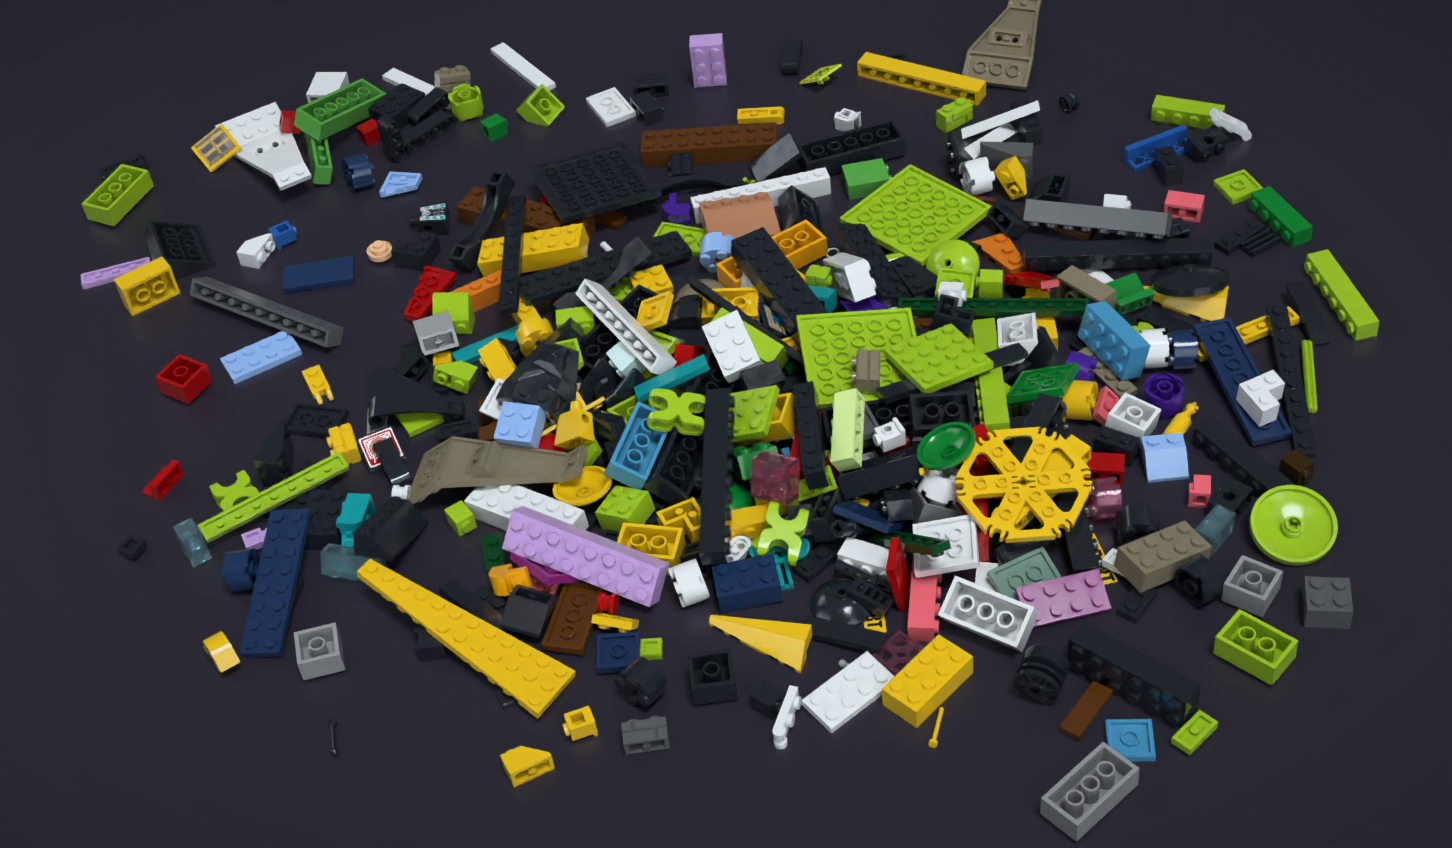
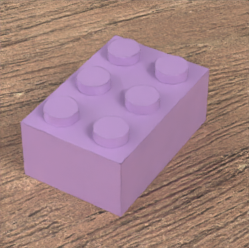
[689,33,727,88]

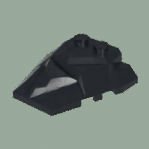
[496,339,579,421]

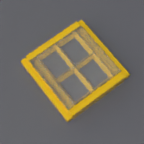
[191,123,242,173]

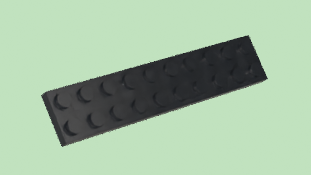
[519,231,692,307]

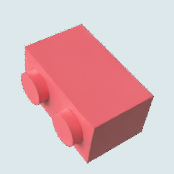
[1164,190,1205,223]

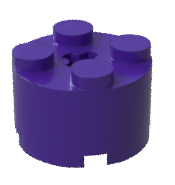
[1065,351,1099,381]
[1143,373,1185,420]

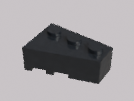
[889,256,938,298]

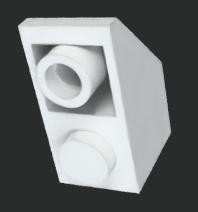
[236,233,276,269]

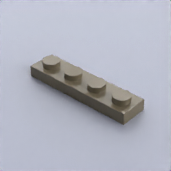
[1078,346,1138,400]

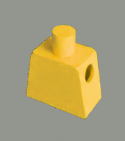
[555,401,594,451]

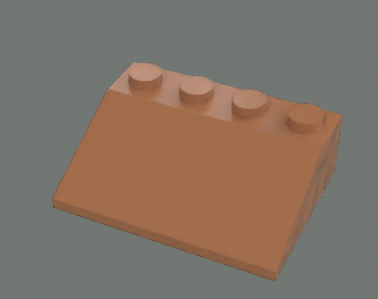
[699,192,781,239]

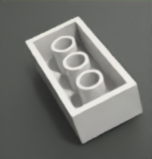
[823,252,876,302]
[938,576,1039,652]

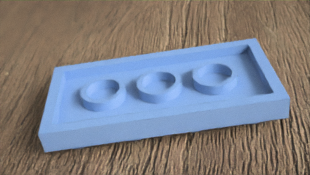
[220,331,302,384]

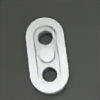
[728,536,751,562]

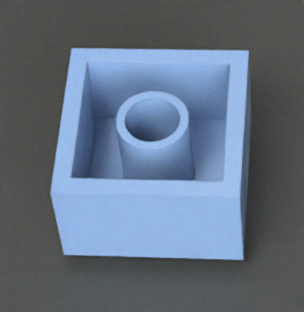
[494,401,547,448]

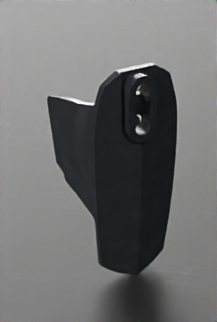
[578,358,647,441]

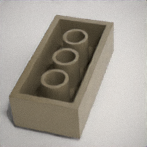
[1114,521,1212,593]

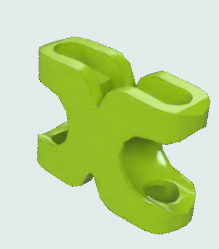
[647,389,705,436]
[209,470,259,511]
[757,501,809,566]

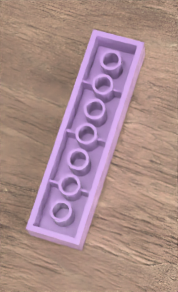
[502,506,670,607]

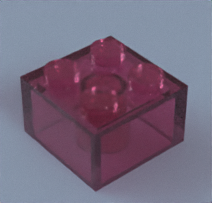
[751,451,800,505]

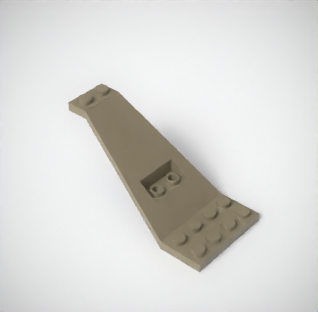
[962,0,1042,90]
[406,436,588,504]

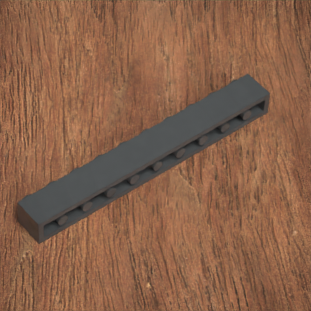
[190,277,344,347]

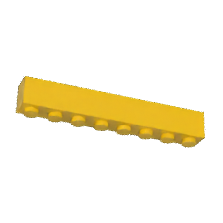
[857,52,986,106]

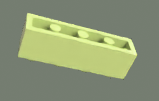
[829,388,865,472]

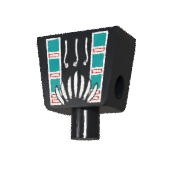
[409,201,450,235]

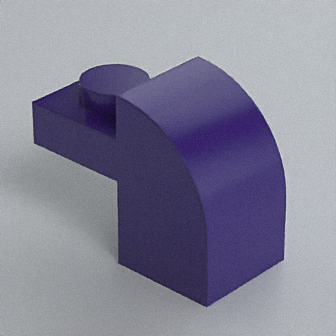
[662,193,692,226]

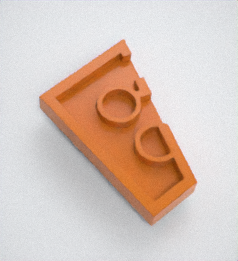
[972,233,1024,274]

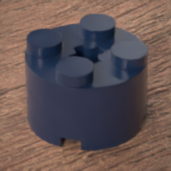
[342,153,375,191]
[1165,330,1198,370]
[220,549,260,592]

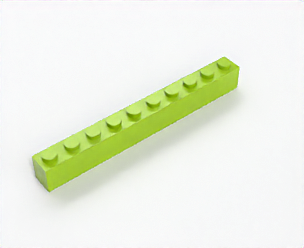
[970,318,1011,440]

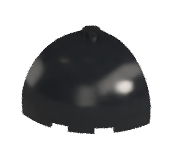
[657,294,703,335]

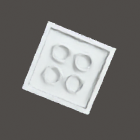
[913,515,980,578]

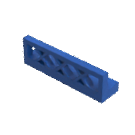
[1123,125,1188,172]

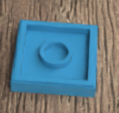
[1105,719,1156,762]

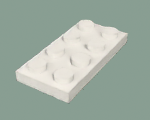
[802,651,894,734]

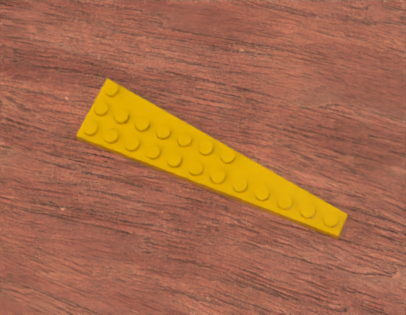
[357,559,576,719]

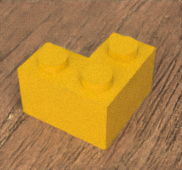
[656,497,701,543]

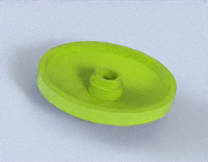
[1249,485,1338,566]

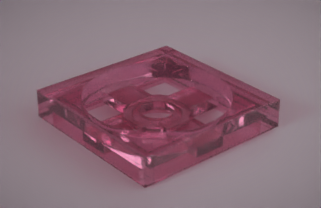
[872,630,925,676]

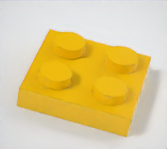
[628,264,674,294]
[636,291,674,331]

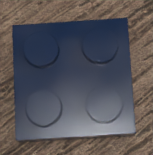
[596,631,640,674]

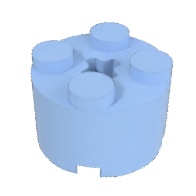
[699,232,735,273]

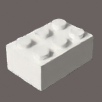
[702,310,762,383]

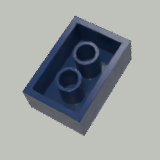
[712,553,783,613]

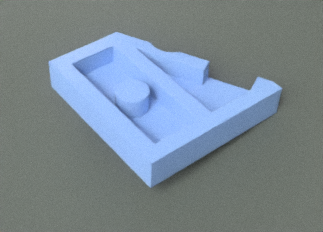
[379,172,423,197]

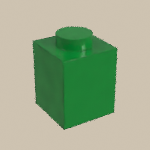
[480,113,508,142]

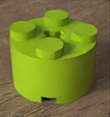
[448,84,484,122]

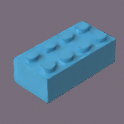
[1077,301,1151,381]
[604,401,668,490]

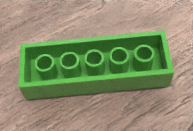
[294,78,387,141]

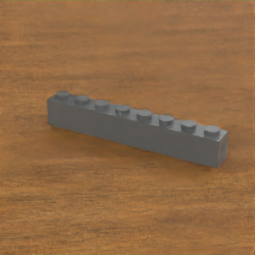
[1023,199,1173,239]

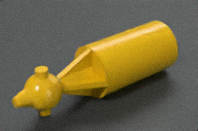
[1162,402,1198,436]

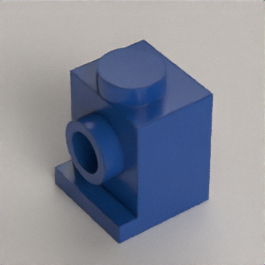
[268,220,298,250]

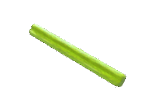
[1301,340,1318,413]

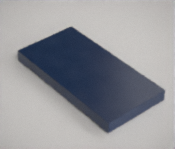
[283,256,354,294]

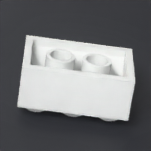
[997,313,1038,366]

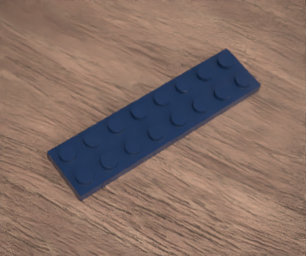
[1193,317,1292,446]
[239,508,311,658]

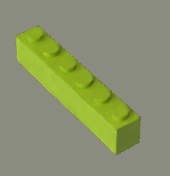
[1304,249,1380,341]

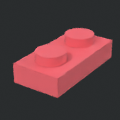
[1092,386,1119,426]

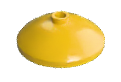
[553,466,612,507]

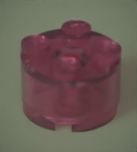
[1088,476,1123,520]

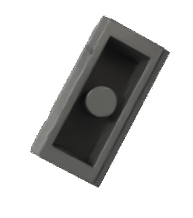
[621,716,670,755]

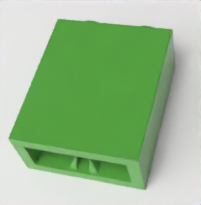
[841,158,892,200]

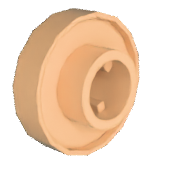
[367,240,392,262]

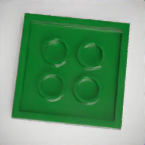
[1006,362,1079,404]

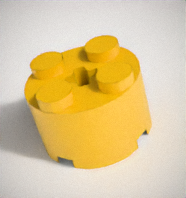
[515,316,554,357]
[1062,380,1099,421]

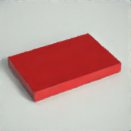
[886,537,911,612]

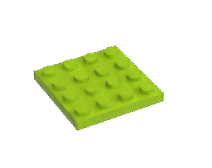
[884,324,993,393]

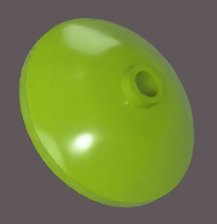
[926,240,980,280]

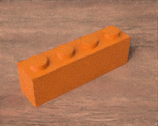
[449,269,502,312]

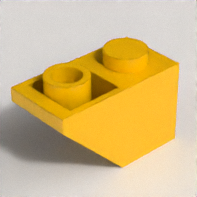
[994,155,1027,200]

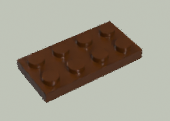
[541,581,606,655]

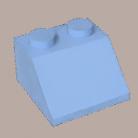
[1140,433,1189,483]

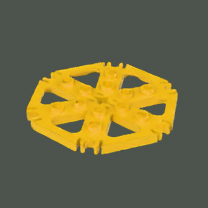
[955,427,1092,543]

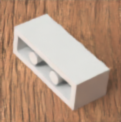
[837,537,906,581]

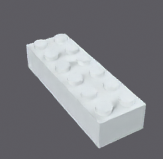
[464,484,589,531]

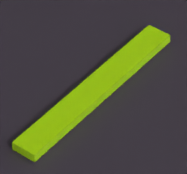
[197,452,349,543]

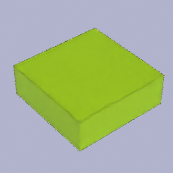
[640,638,663,660]

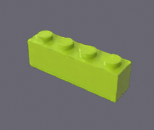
[1151,95,1225,129]

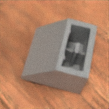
[413,311,459,356]

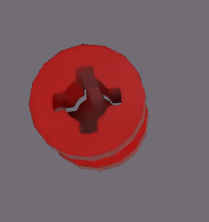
[597,592,619,615]

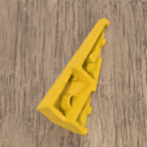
[1143,286,1229,322]
[709,615,813,673]

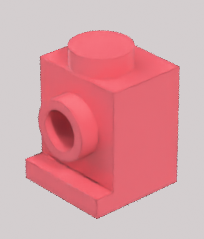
[1188,475,1211,508]

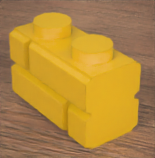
[326,423,362,465]

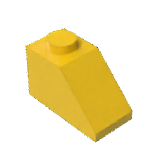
[500,746,555,787]

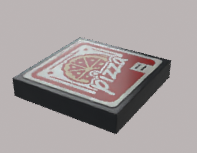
[356,425,407,473]

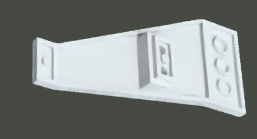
[215,102,312,191]

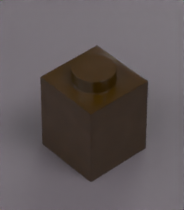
[1279,449,1314,486]

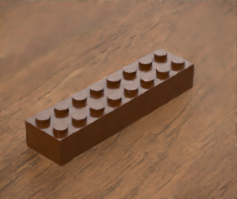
[641,122,778,168]
[456,186,596,241]

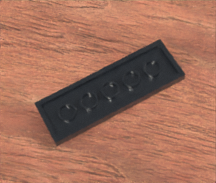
[833,223,912,303]

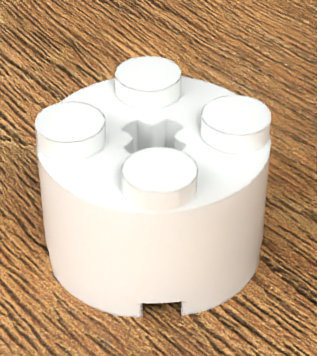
[959,157,995,196]
[1139,328,1169,369]
[917,467,962,504]
[668,559,710,608]

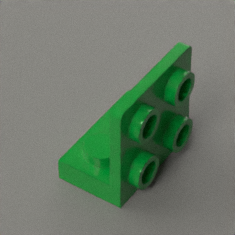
[1105,273,1155,315]

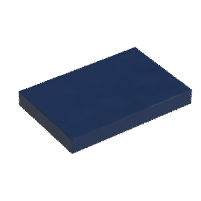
[832,501,906,534]

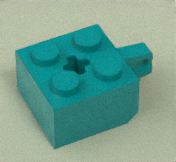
[336,493,376,552]

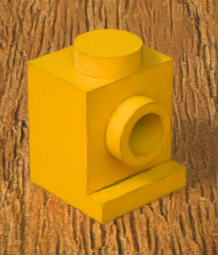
[562,706,598,741]

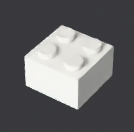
[1105,393,1161,449]

